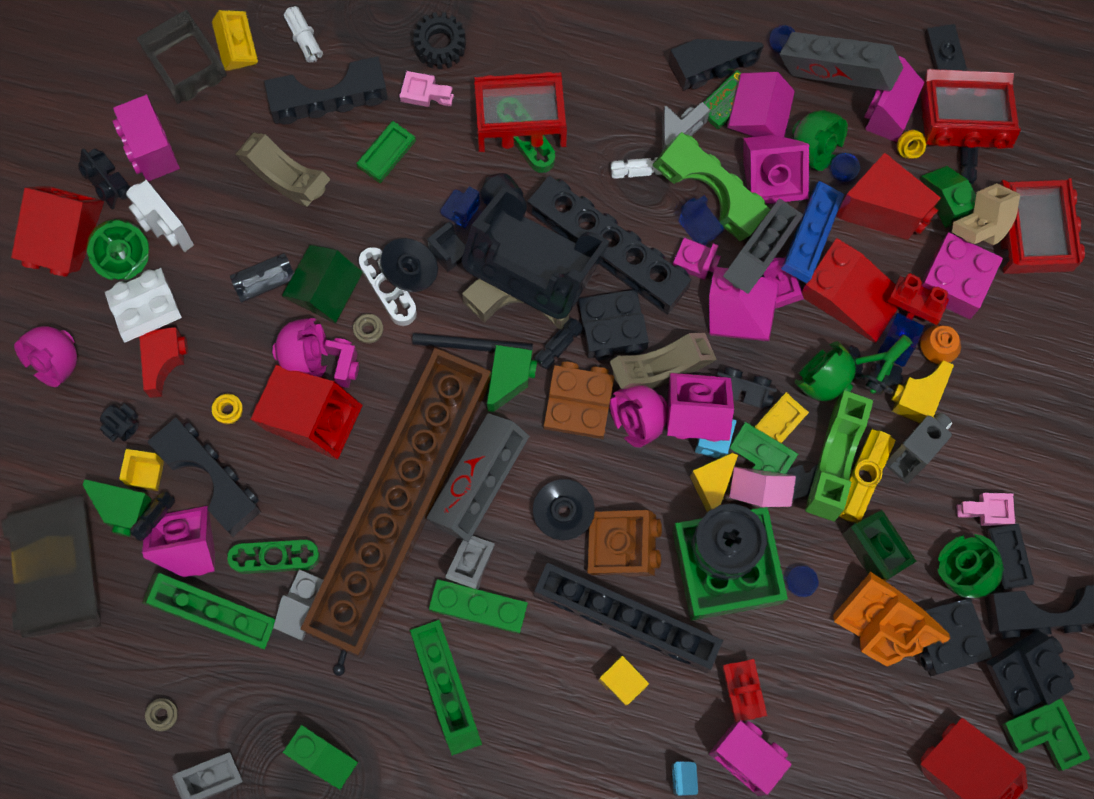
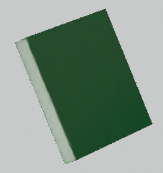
[282,245,363,324]
[842,510,917,581]

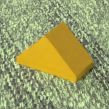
[690,453,738,512]

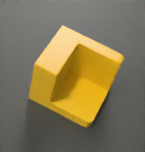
[120,449,164,491]
[598,656,649,705]

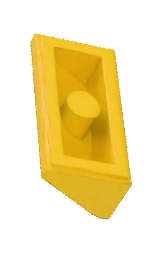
[212,10,258,70]

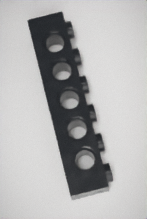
[527,175,692,315]
[534,563,723,673]

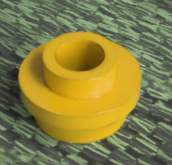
[897,130,926,159]
[212,394,243,424]

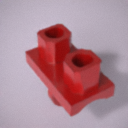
[888,273,949,325]
[722,659,767,723]

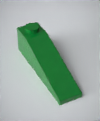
[142,573,275,649]
[410,620,482,756]

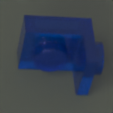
[441,186,480,229]
[679,195,724,245]
[878,313,925,367]

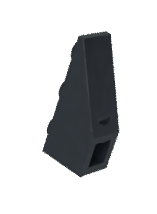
[668,39,763,91]

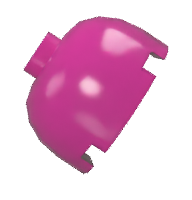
[272,318,328,377]
[14,326,78,387]
[610,385,668,448]

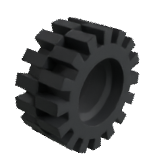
[413,12,466,69]

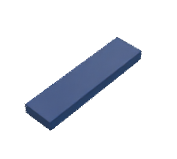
[781,181,844,283]

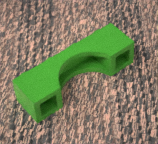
[652,132,771,241]
[805,390,873,522]

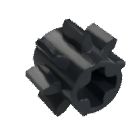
[100,403,139,442]

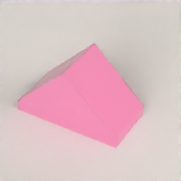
[729,467,796,507]

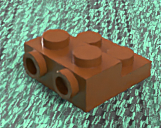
[544,362,614,439]
[588,510,662,577]

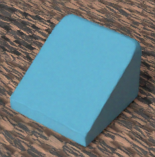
[672,762,698,796]

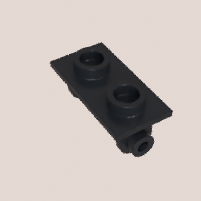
[78,148,130,209]
[230,253,294,303]
[717,366,777,409]

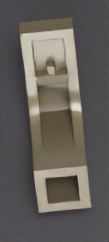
[235,133,331,207]
[462,279,569,330]
[610,333,717,389]

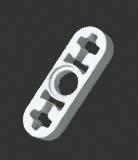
[359,247,417,326]

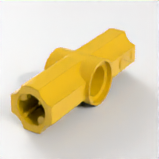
[839,429,896,523]

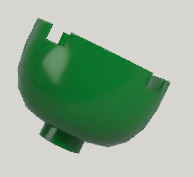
[792,110,848,171]
[86,219,149,280]
[795,341,856,401]
[938,534,1004,599]

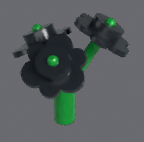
[848,335,912,395]

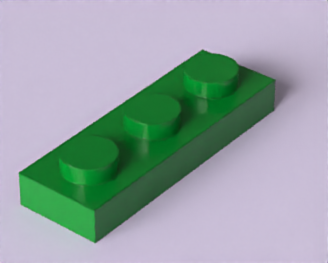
[429,579,528,634]

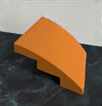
[833,572,950,667]

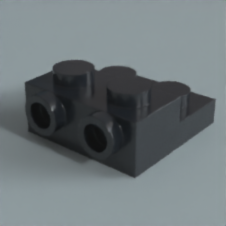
[578,289,649,360]
[919,598,993,677]
[986,630,1075,718]

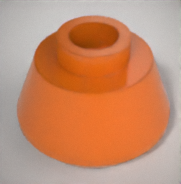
[920,325,961,364]

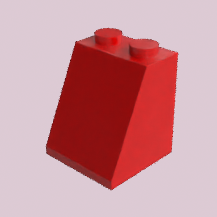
[836,153,941,240]
[11,186,104,276]
[250,365,363,460]
[920,717,1028,799]

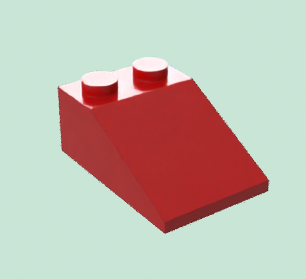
[802,238,899,344]

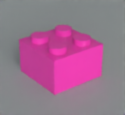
[112,94,180,182]
[921,232,1003,320]
[667,373,734,442]
[709,720,792,796]

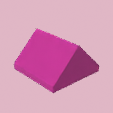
[727,72,795,137]

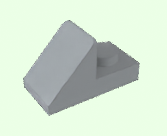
[662,102,710,152]
[446,536,495,590]
[273,569,323,641]
[172,752,243,799]

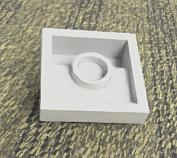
[126,180,194,252]
[105,268,182,342]

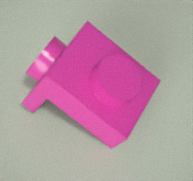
[763,257,804,309]
[324,338,359,388]

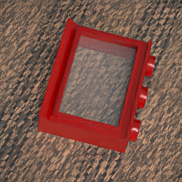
[920,69,1021,149]
[474,72,567,152]
[1000,178,1085,274]

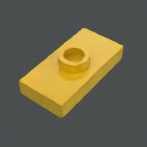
[755,393,809,443]

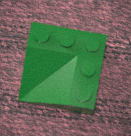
[672,507,788,621]

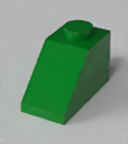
[920,166,976,228]
[487,345,537,412]
[83,479,152,537]
[283,725,359,790]

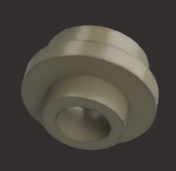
[353,314,383,344]
[145,698,178,731]

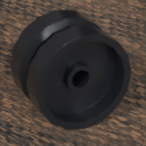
[691,504,767,581]

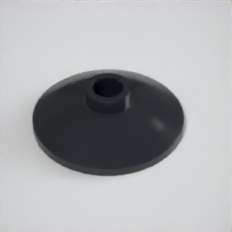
[380,238,438,292]
[533,479,595,541]

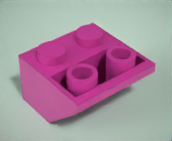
[865,56,924,143]

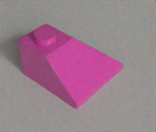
[743,135,809,204]
[709,267,779,341]
[142,506,215,577]

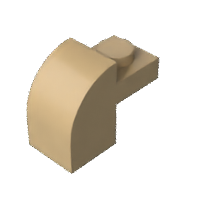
[952,183,1020,245]

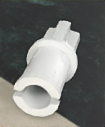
[284,6,323,63]

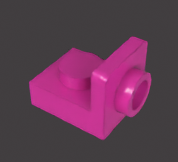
[673,238,721,280]

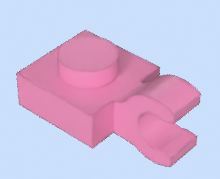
[400,71,454,107]
[956,493,1015,526]

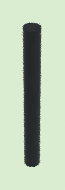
[412,333,533,352]

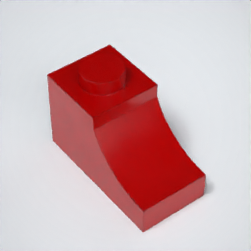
[139,327,188,398]

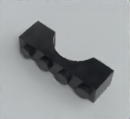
[264,56,388,124]
[147,418,261,537]
[985,585,1094,639]

